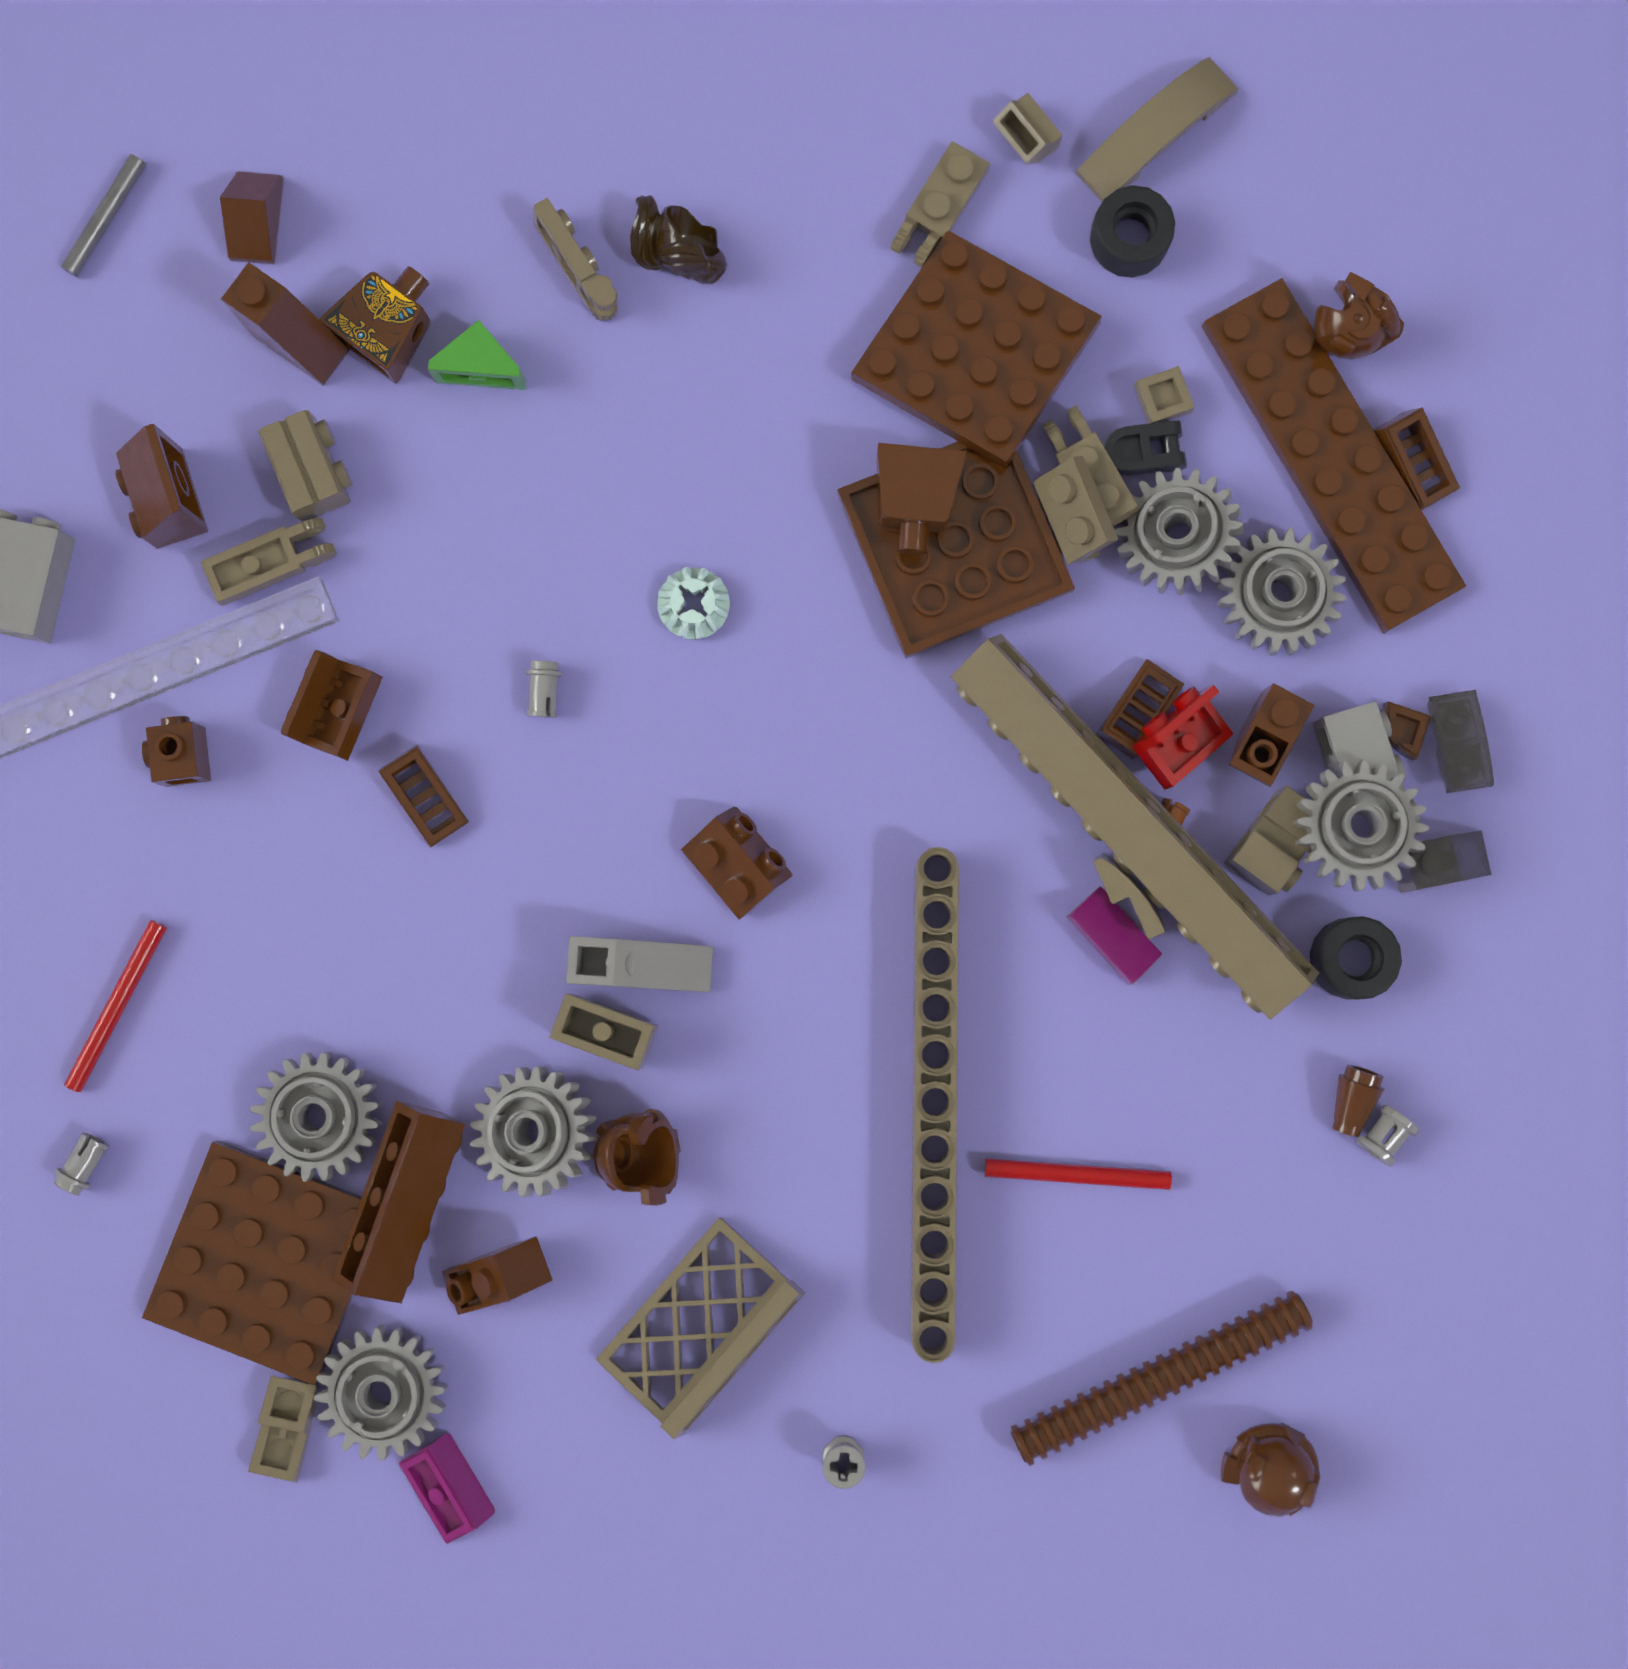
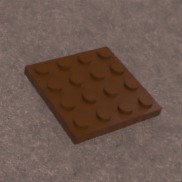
[851,230,1102,469]
[837,441,1075,659]
[142,1141,362,1385]

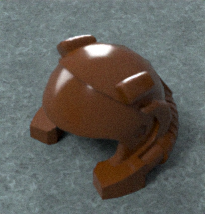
[1314,272,1404,360]
[593,1109,681,1206]
[1220,1423,1321,1517]

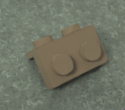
[1033,456,1118,565]

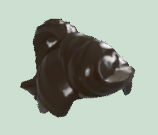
[630,195,728,284]

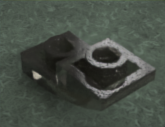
[1427,689,1494,794]

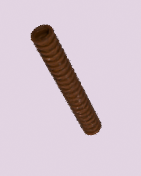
[1010,1290,1313,1466]

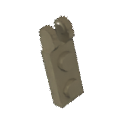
[890,141,990,267]
[533,197,617,322]
[1043,405,1140,526]
[200,517,337,606]

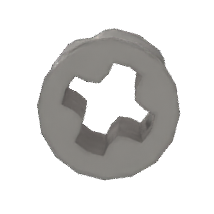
[1356,1104,1419,1167]
[822,1435,865,1489]

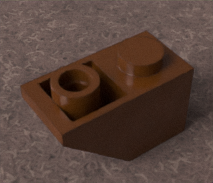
[1229,683,1314,787]
[442,1236,553,1315]

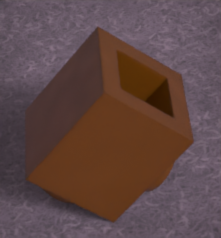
[142,716,211,787]

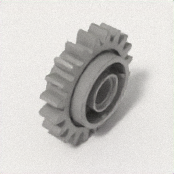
[1115,468,1244,595]
[1216,528,1346,655]
[1293,760,1429,892]
[250,1052,383,1182]
[470,1067,597,1197]
[314,1325,448,1461]

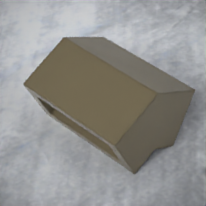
[992,93,1062,164]

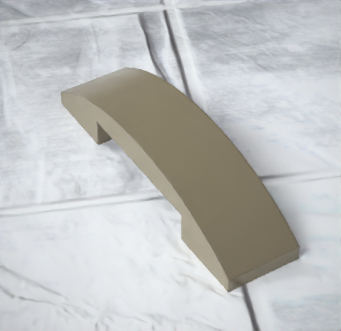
[1076,57,1239,202]

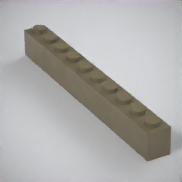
[951,634,1319,1020]

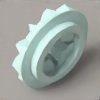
[657,567,730,640]

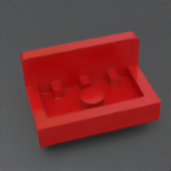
[1132,685,1234,790]

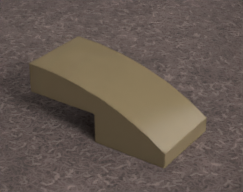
[1093,853,1166,940]
[248,1376,318,1482]

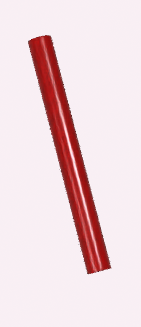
[64,919,167,1093]
[984,1158,1172,1190]

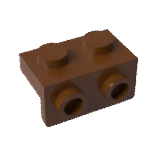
[281,650,383,761]
[681,806,792,920]

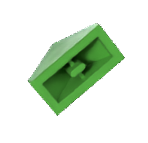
[428,320,526,390]

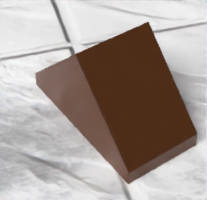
[220,171,284,264]

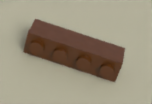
[332,1100,466,1304]

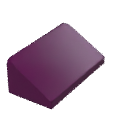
[1066,886,1162,985]
[399,1433,495,1544]

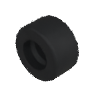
[1090,185,1176,278]
[1309,916,1402,1000]

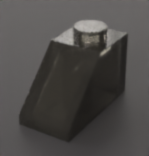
[1397,830,1492,893]

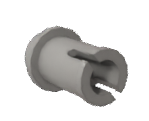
[526,661,562,718]
[54,1132,109,1196]

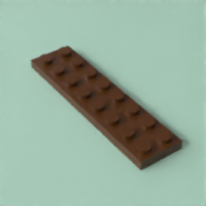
[1201,278,1466,634]

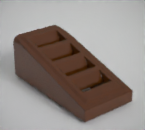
[1373,407,1460,510]
[1096,659,1184,759]
[378,744,469,848]

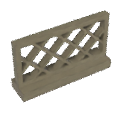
[596,1217,806,1439]

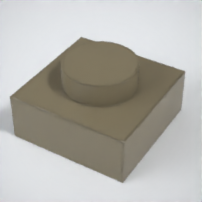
[1134,366,1195,424]

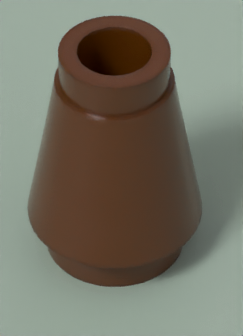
[1332,1064,1385,1137]

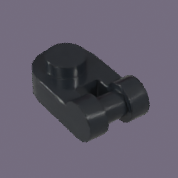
[1104,420,1187,475]

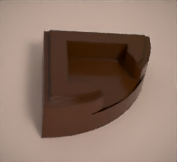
[1382,701,1431,760]

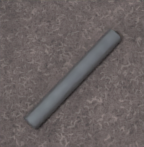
[61,154,147,277]

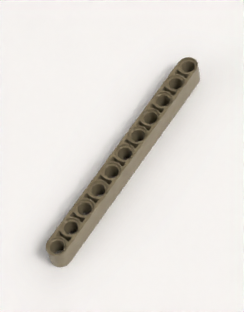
[910,847,959,1363]

